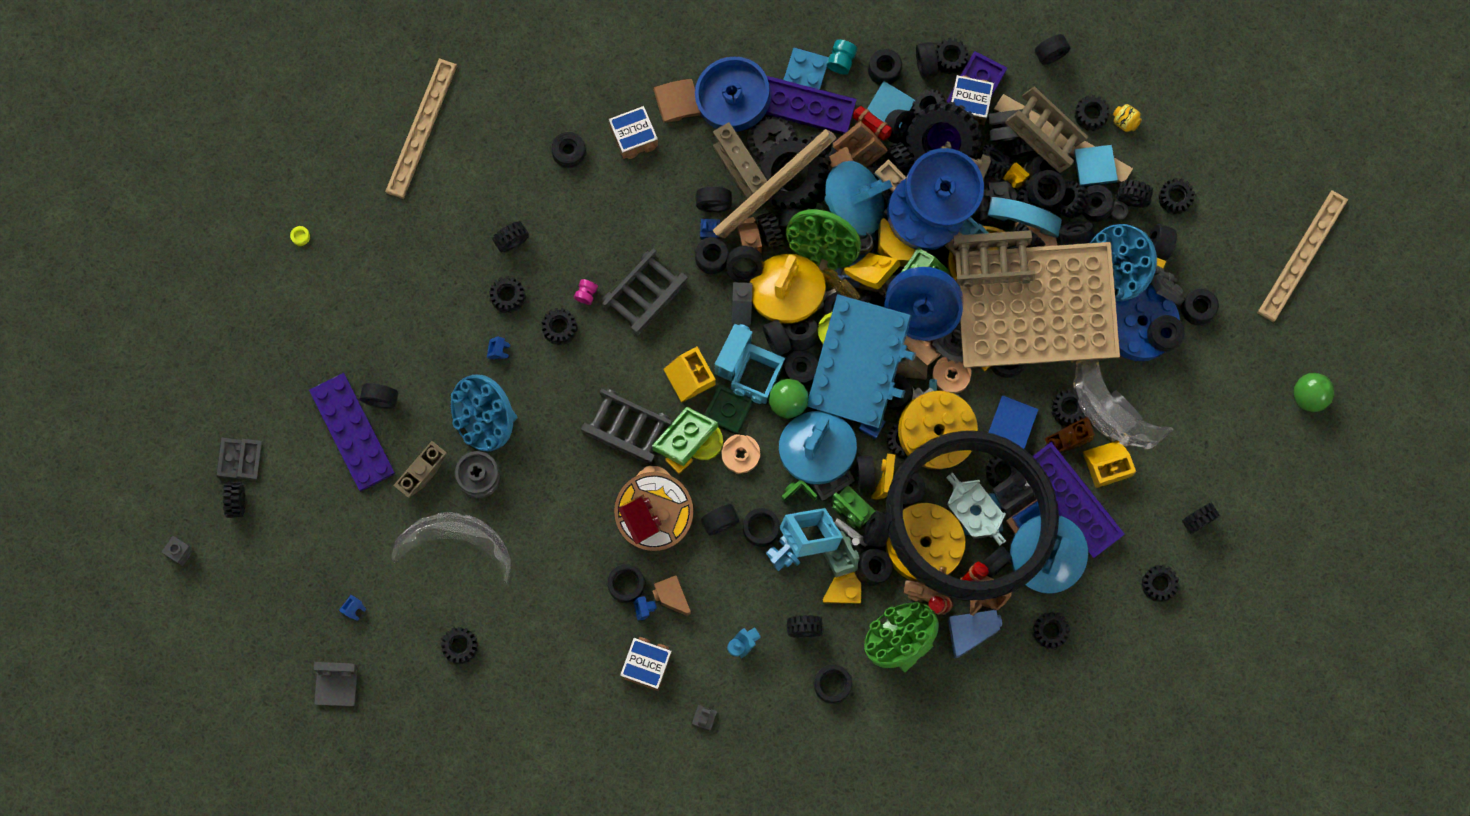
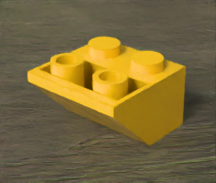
[663,347,716,403]
[1082,440,1136,488]

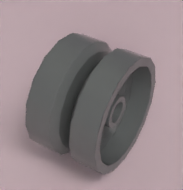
[987,109,1030,141]
[455,451,500,499]

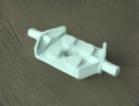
[946,473,1006,546]

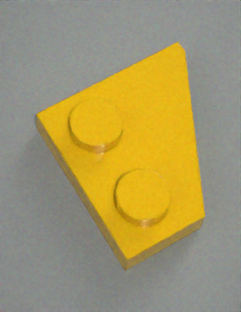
[823,572,861,604]

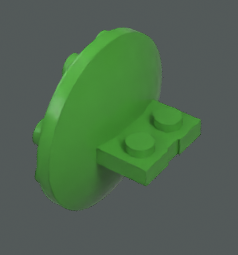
[786,209,861,270]
[864,602,939,673]

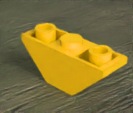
[877,218,916,267]

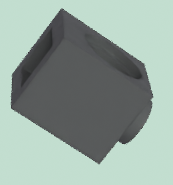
[162,536,194,566]

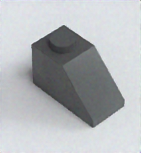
[732,282,752,326]

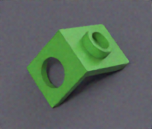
[781,480,817,502]

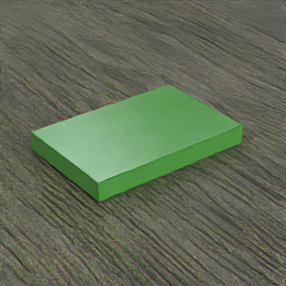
[652,407,718,466]

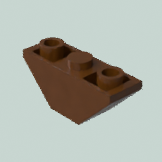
[1045,417,1095,453]

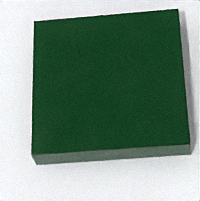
[704,384,753,435]

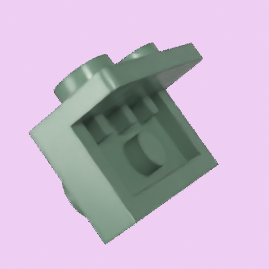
[823,531,860,578]

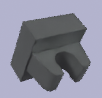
[692,705,717,731]

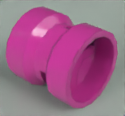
[574,279,598,305]

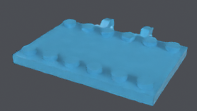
[807,294,916,428]

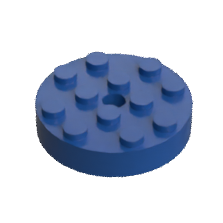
[695,57,771,132]
[904,148,984,228]
[887,178,964,251]
[884,267,963,341]
[1115,284,1180,361]

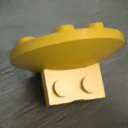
[750,254,826,324]

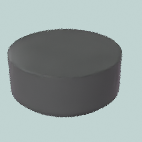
[1110,201,1128,221]

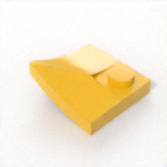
[844,253,901,290]
[871,454,895,499]

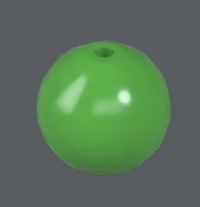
[1294,372,1334,412]
[769,379,809,419]

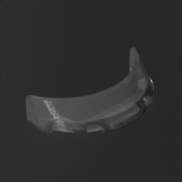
[1073,359,1174,449]
[391,512,512,586]

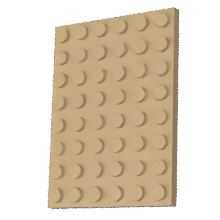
[955,242,1120,368]

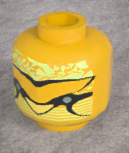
[1113,104,1142,132]

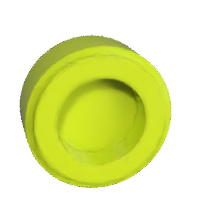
[290,226,310,246]

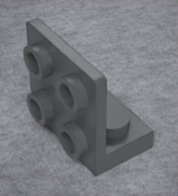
[314,662,358,707]

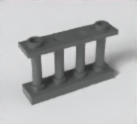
[602,248,688,337]
[581,388,672,466]

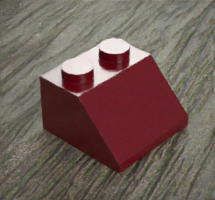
[618,494,662,544]

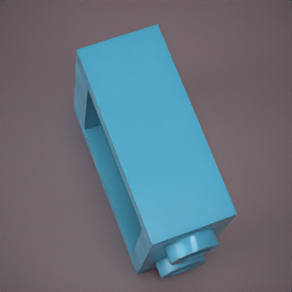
[715,324,752,382]
[731,344,785,404]
[780,508,843,557]

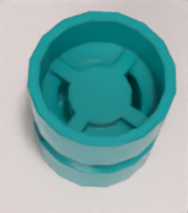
[826,39,858,75]

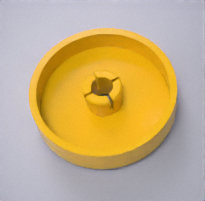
[898,391,978,469]
[885,503,965,582]

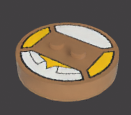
[614,472,694,551]

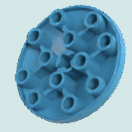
[825,161,893,236]
[1090,224,1157,301]
[451,374,518,451]
[779,411,857,484]
[1010,515,1088,593]

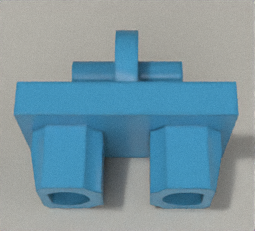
[766,535,800,571]
[727,628,761,658]

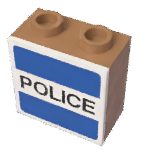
[951,75,994,125]
[609,106,658,159]
[620,637,672,691]

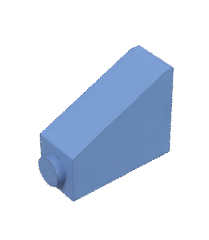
[948,610,1002,658]

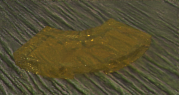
[822,268,860,299]

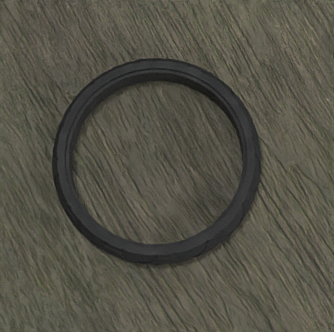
[886,431,1059,601]

